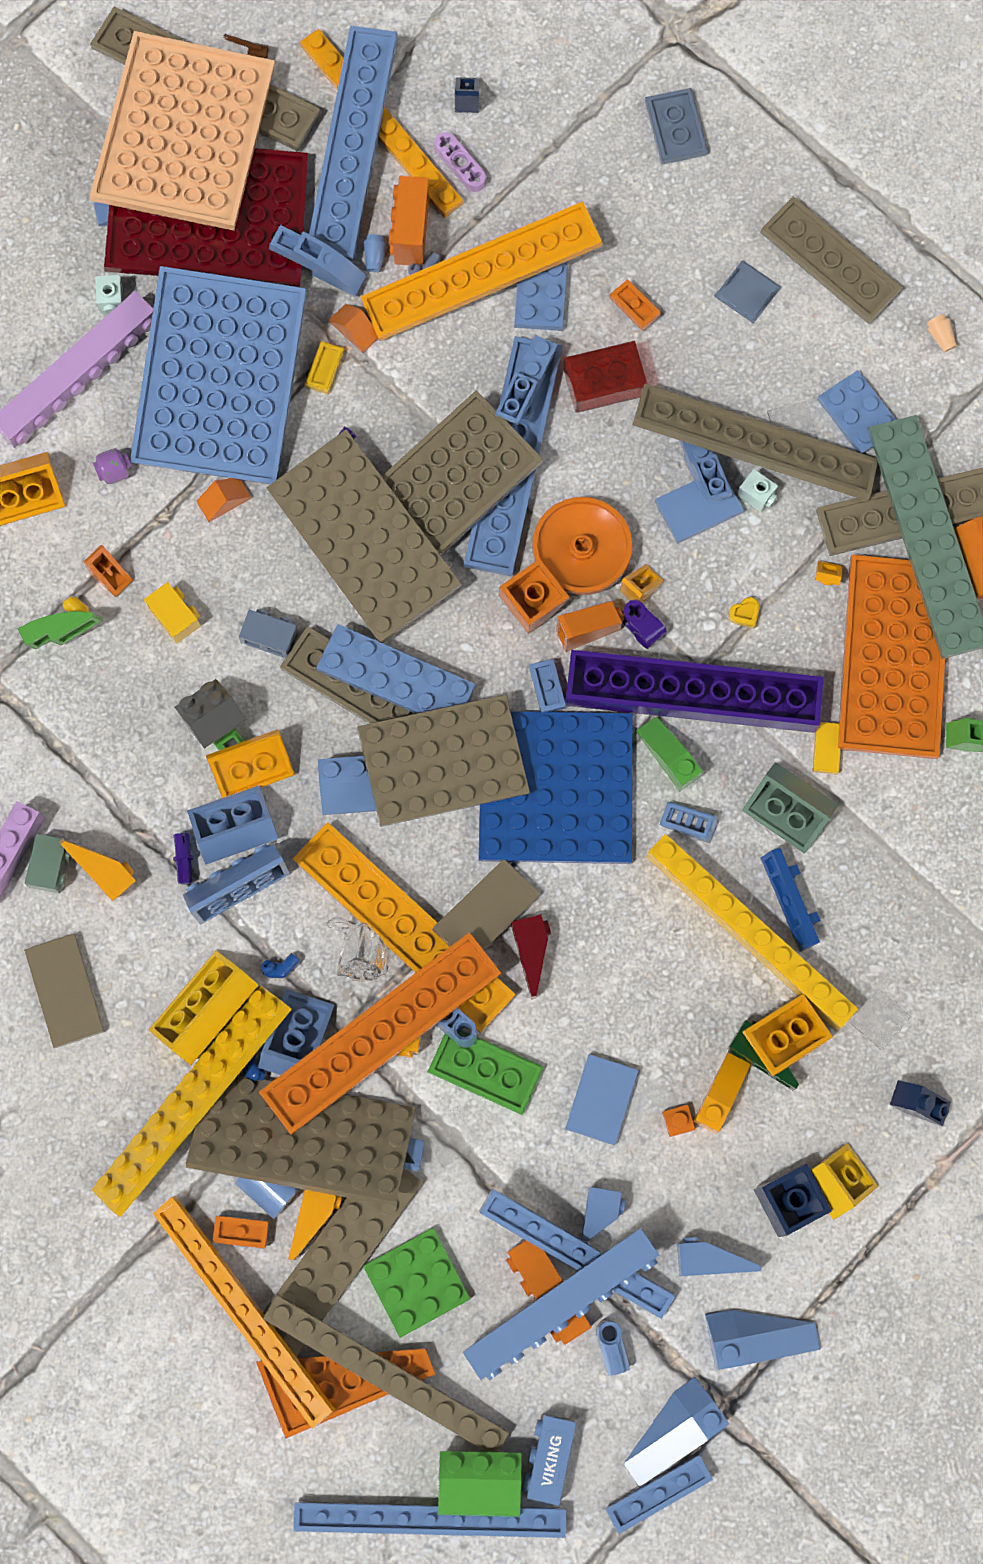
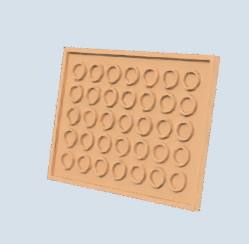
[90,31,275,230]

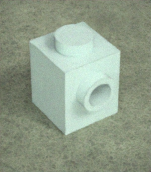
[95,275,124,315]
[737,469,778,513]

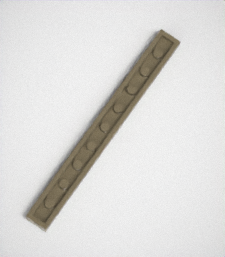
[263,1294,509,1452]

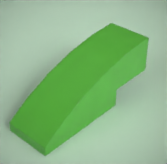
[17,611,103,649]

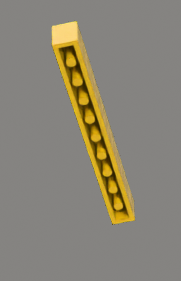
[646,834,858,1031]

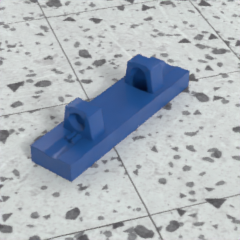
[761,848,821,952]

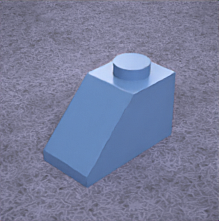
[581,1187,625,1241]

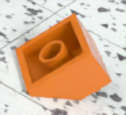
[499,558,570,634]

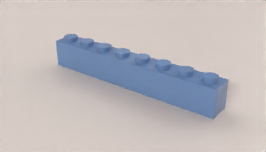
[462,1227,660,1380]

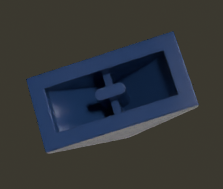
[455,77,479,113]

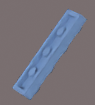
[605,1454,713,1534]

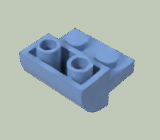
[235,1178,300,1219]

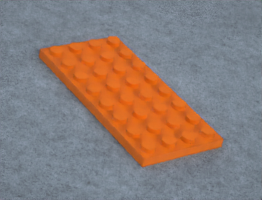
[838,555,945,759]

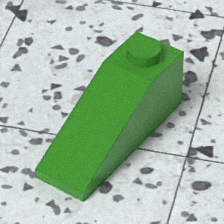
[636,716,703,792]
[946,718,983,752]

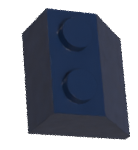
[754,1163,832,1237]

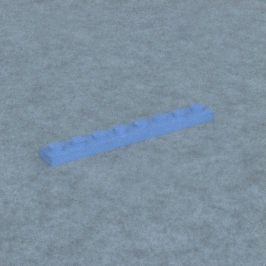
[479,1188,675,1319]

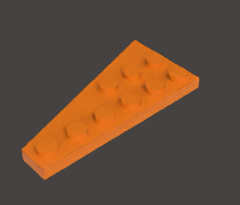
[256,1348,436,1439]

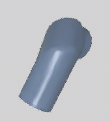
[408,252,441,275]

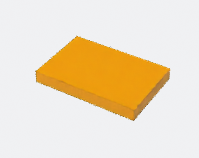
[206,729,295,798]

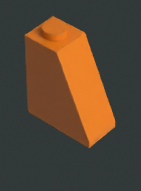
[556,601,624,652]

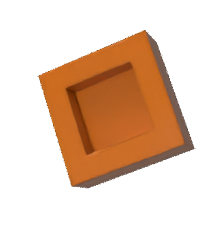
[662,1105,695,1137]

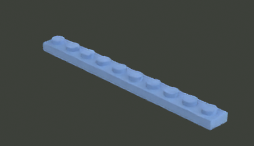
[293,1502,566,1538]

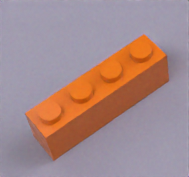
[506,1240,592,1345]

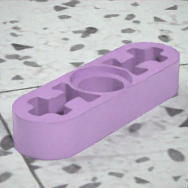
[435,132,486,192]

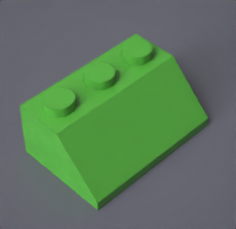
[438,1451,521,1517]

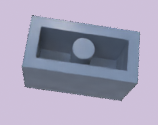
[239,609,298,658]

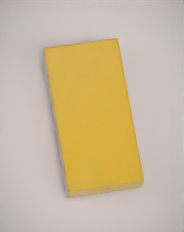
[305,341,344,395]
[812,722,840,775]

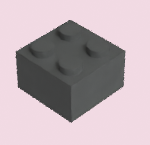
[174,679,246,749]

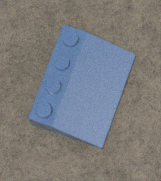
[183,844,290,925]

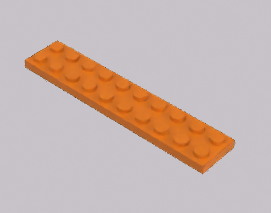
[259,932,501,1135]

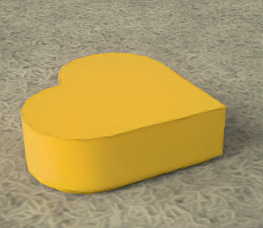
[728,597,760,629]

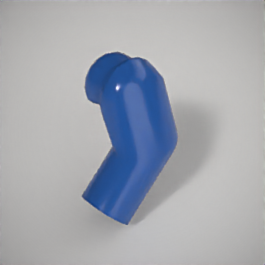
[261,953,300,978]
[242,1052,266,1082]

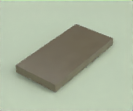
[432,860,540,950]
[24,933,105,1048]

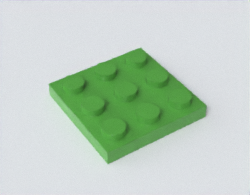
[363,1228,470,1338]

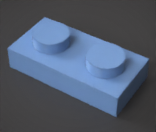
[529,659,566,713]

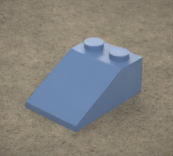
[258,989,335,1075]

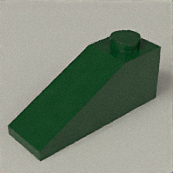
[727,1020,799,1091]

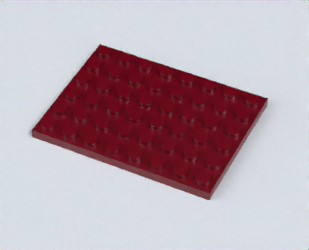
[104,148,308,287]

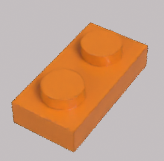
[609,279,661,331]
[212,1216,269,1249]

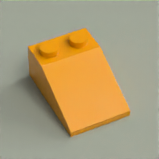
[743,994,833,1076]

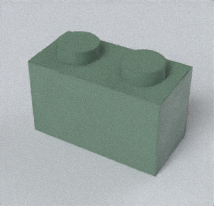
[24,834,72,893]

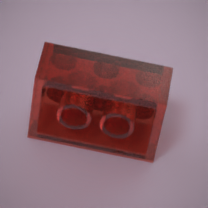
[563,340,648,413]

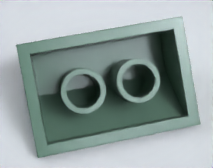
[742,762,838,854]

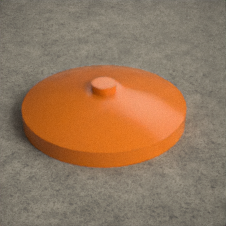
[532,497,632,595]

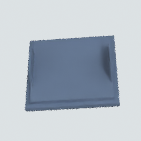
[714,260,781,323]

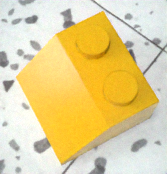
[810,1143,879,1220]

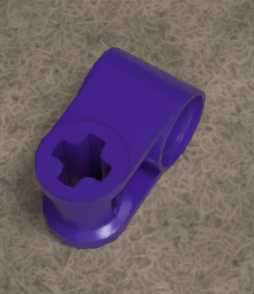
[622,600,667,649]

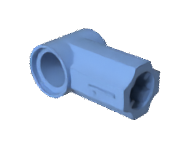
[595,1319,630,1376]

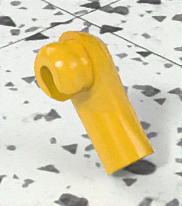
[63,596,89,612]

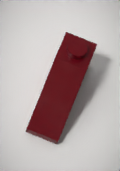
[511,914,551,1000]

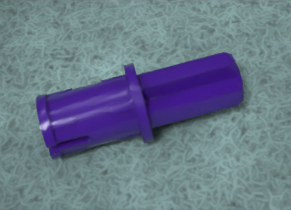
[173,833,194,885]

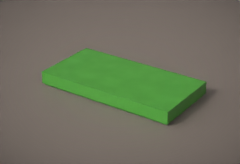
[427,1030,543,1115]

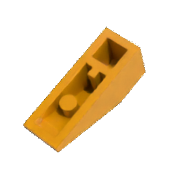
[59,838,136,901]
[693,1052,751,1134]
[288,1190,342,1261]

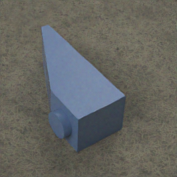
[677,1237,761,1276]

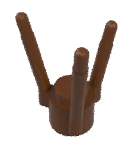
[224,34,269,59]

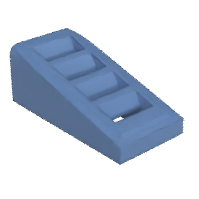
[660,801,718,843]

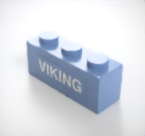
[523,1414,576,1506]

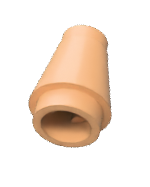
[927,314,957,352]

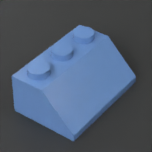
[318,756,376,815]
[187,785,278,865]

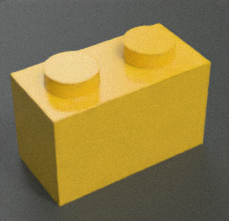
[143,582,200,644]

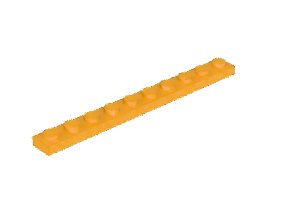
[300,28,463,218]
[153,1196,335,1429]

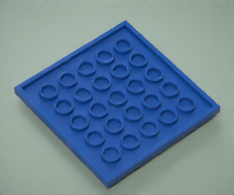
[479,711,632,864]

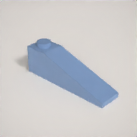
[705,1310,820,1370]

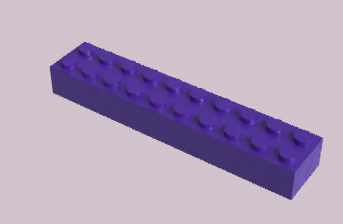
[565,650,824,733]

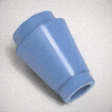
[364,234,388,272]

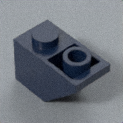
[890,1080,951,1126]

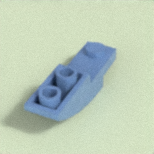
[269,225,366,297]
[495,335,557,425]
[679,440,732,503]

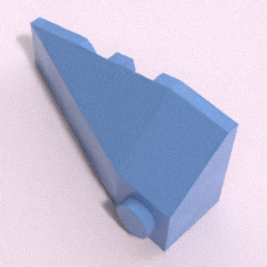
[624,1377,729,1486]

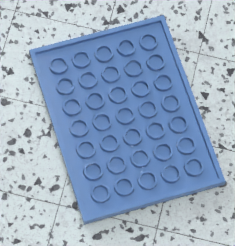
[130,266,307,485]

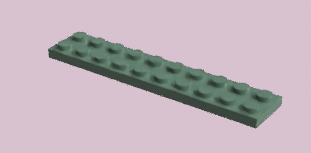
[868,415,983,659]

